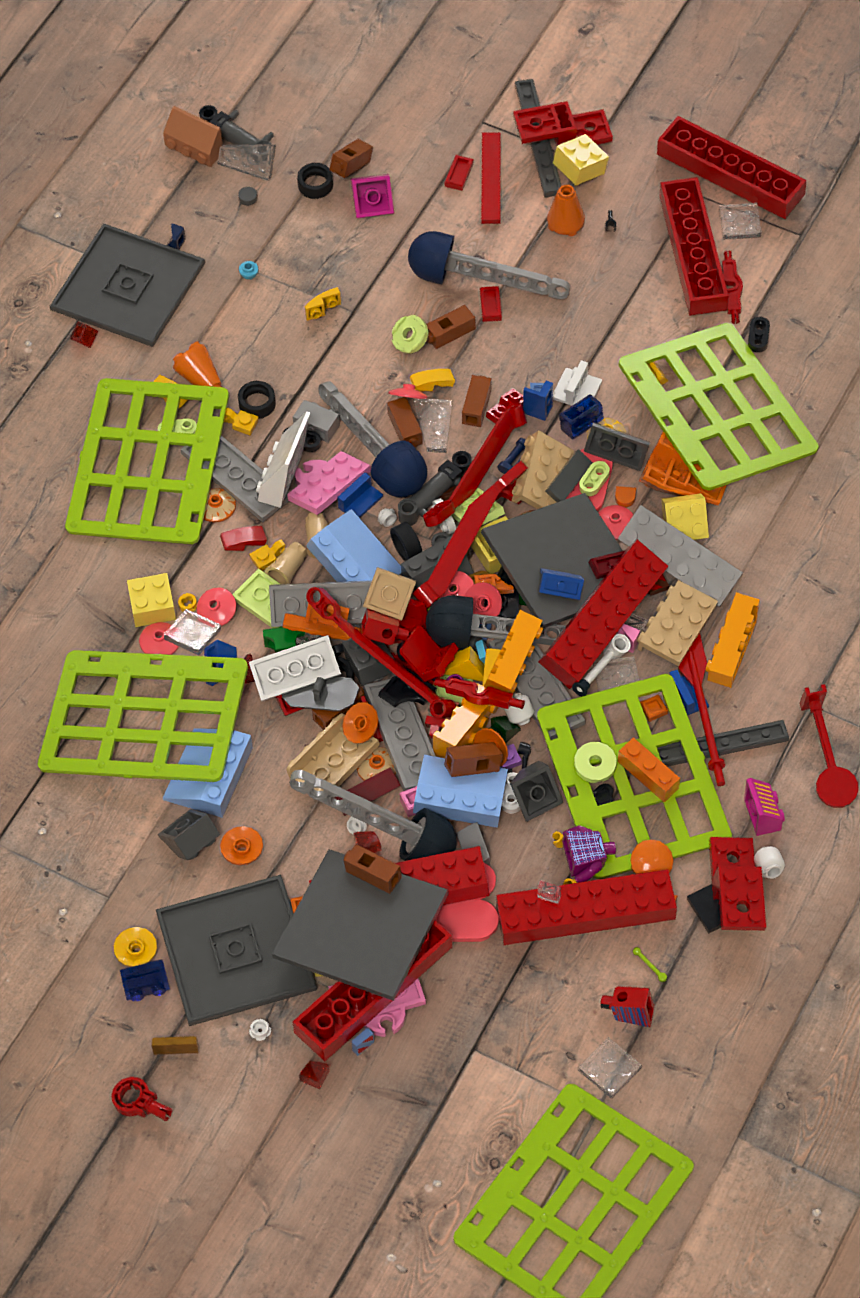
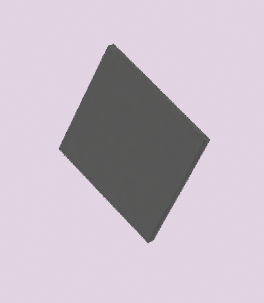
[50,223,205,347]
[481,493,623,628]
[272,849,448,1001]
[156,875,317,1026]

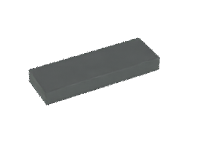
[545,449,593,502]

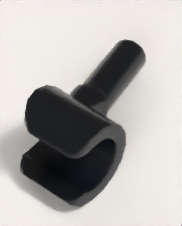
[605,210,617,232]
[518,742,531,769]

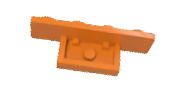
[282,601,361,640]

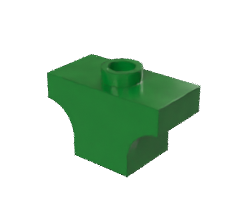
[263,626,306,653]

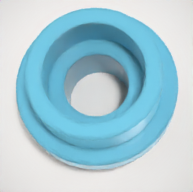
[239,261,258,279]

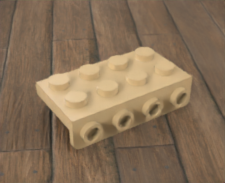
[512,430,574,509]
[637,580,718,666]
[286,713,380,791]

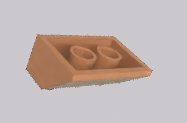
[163,106,223,167]

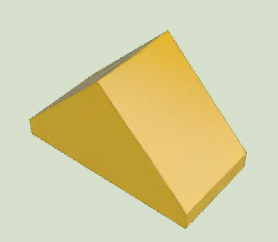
[445,646,485,682]

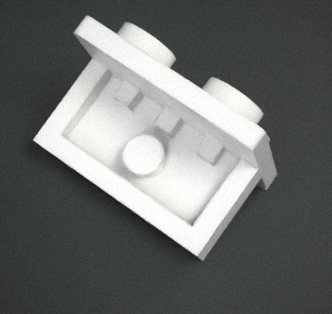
[553,360,602,411]

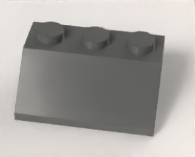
[584,422,650,471]
[401,535,474,592]

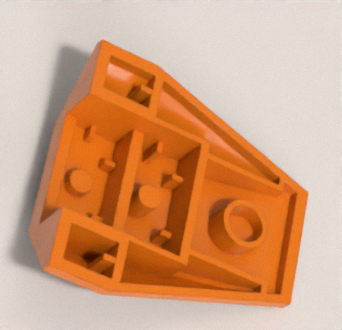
[639,432,727,506]

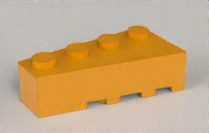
[705,592,760,688]
[484,610,543,694]
[433,683,498,758]

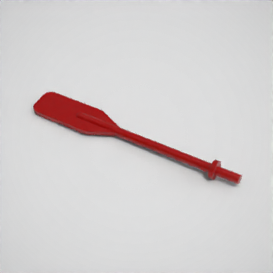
[678,633,725,786]

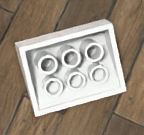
[256,411,310,508]

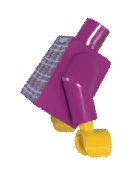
[552,825,616,885]

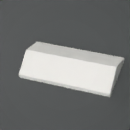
[249,635,341,701]

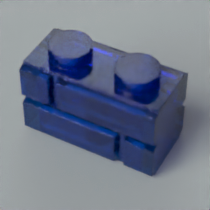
[559,394,604,439]
[120,959,170,1001]

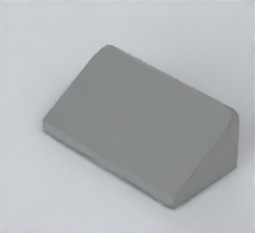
[457,822,490,865]

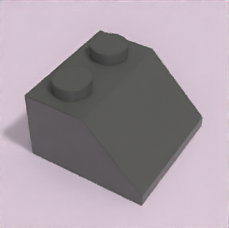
[342,638,395,686]
[158,809,220,860]

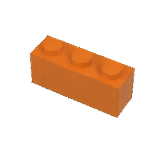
[617,737,680,803]

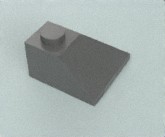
[510,761,564,822]

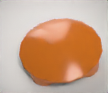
[630,839,673,874]

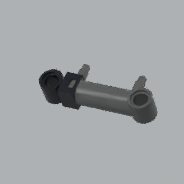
[199,105,274,166]
[398,451,472,526]

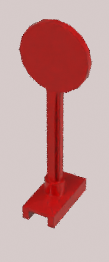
[800,684,859,808]

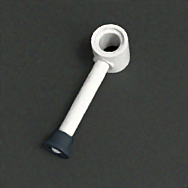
[572,634,631,697]

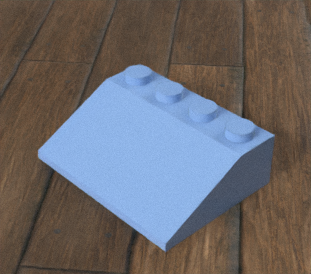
[306,509,401,582]
[163,728,253,818]
[413,755,508,828]

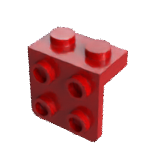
[399,625,459,682]

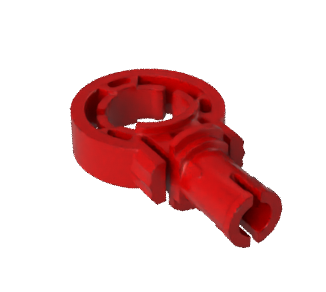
[111,1077,172,1121]

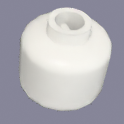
[504,693,534,725]
[754,846,785,879]

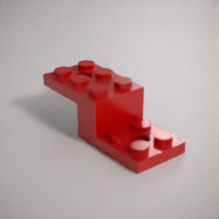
[513,101,613,147]
[709,837,766,931]

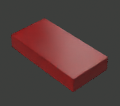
[444,155,474,191]
[480,286,502,322]

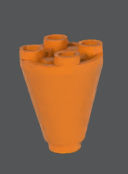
[547,185,585,236]
[173,341,222,387]

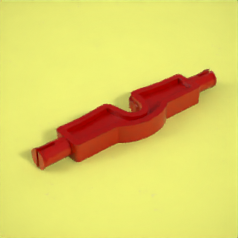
[722,250,743,324]
[434,677,525,709]

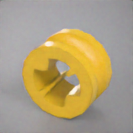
[178,593,197,613]

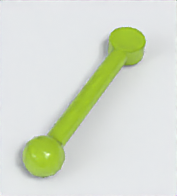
[633,947,667,982]

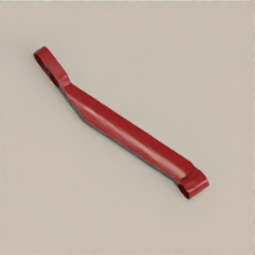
[423,402,527,527]
[413,461,528,609]
[306,587,456,718]

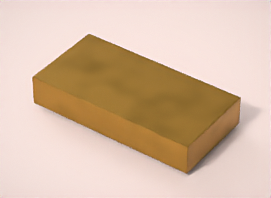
[152,1036,198,1055]

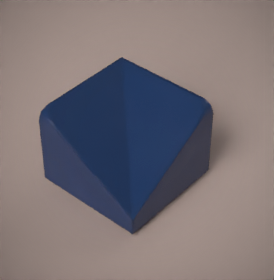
[167,223,186,250]

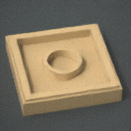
[363,567,416,620]

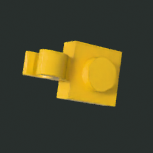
[224,408,259,436]
[249,539,286,571]

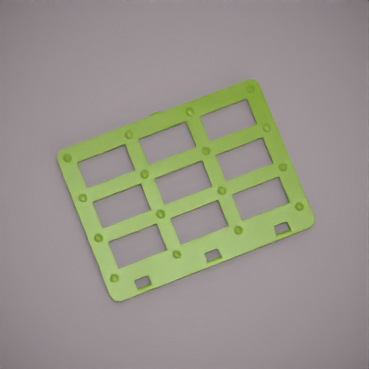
[618,323,819,490]
[65,378,229,544]
[38,650,248,782]
[537,674,732,879]
[453,1084,694,1298]

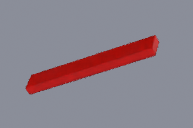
[481,132,501,224]

